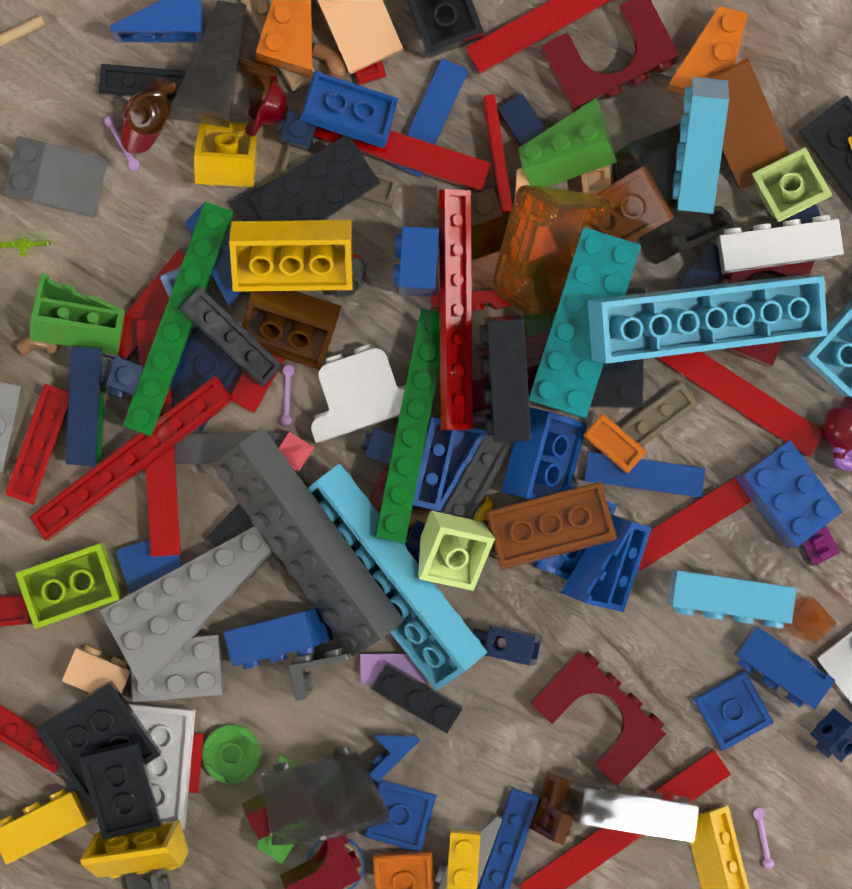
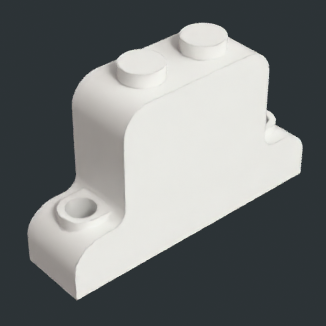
[311,344,405,444]

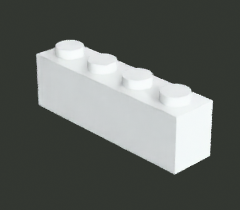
[717,215,844,274]

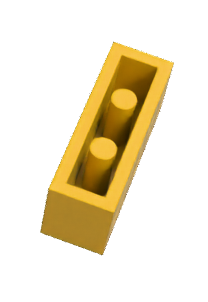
[0,788,90,865]

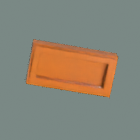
[583,413,647,474]

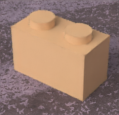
[62,644,131,696]

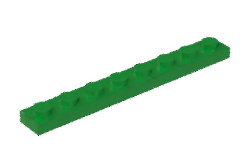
[123,201,234,436]
[375,308,440,545]

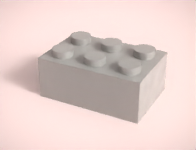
[130,634,225,702]

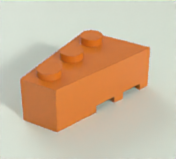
[666,6,748,95]

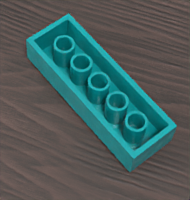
[529,227,641,419]

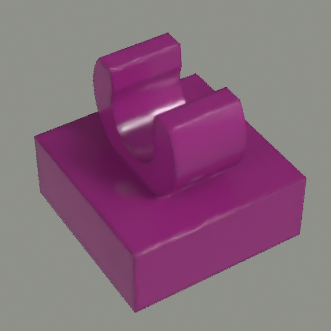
[801,527,840,566]

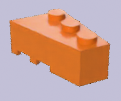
[255,0,312,78]

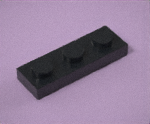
[371,661,463,733]

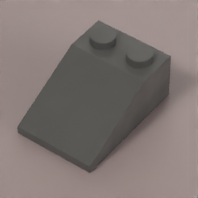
[4,136,108,218]

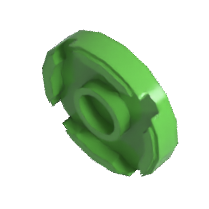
[202,724,261,784]

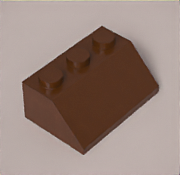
[242,291,342,370]

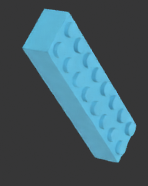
[588,274,828,364]
[308,464,487,691]

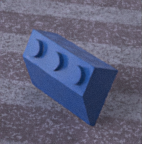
[501,407,587,500]

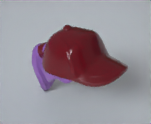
[824,397,852,471]

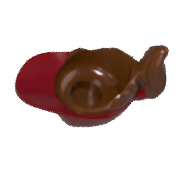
[239,58,288,137]
[121,77,176,154]

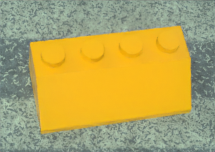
[229,220,353,292]

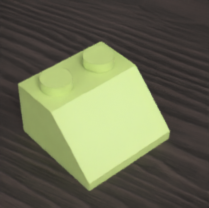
[752,147,832,222]
[418,511,495,591]

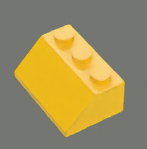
[80,820,189,879]

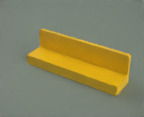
[684,805,749,889]

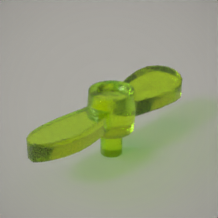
[0,238,51,257]

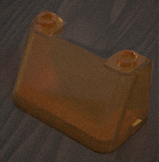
[493,185,611,315]

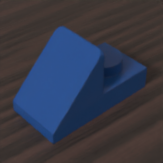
[369,733,420,783]

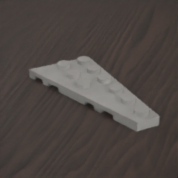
[100,526,273,690]

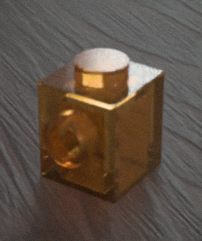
[792,596,837,643]

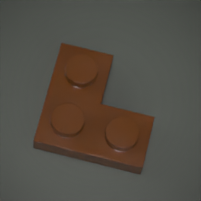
[530,772,573,845]

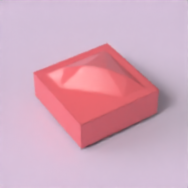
[278,432,314,473]

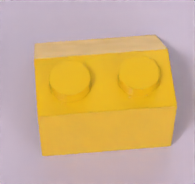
[194,120,258,187]

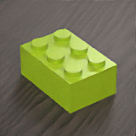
[15,543,123,629]

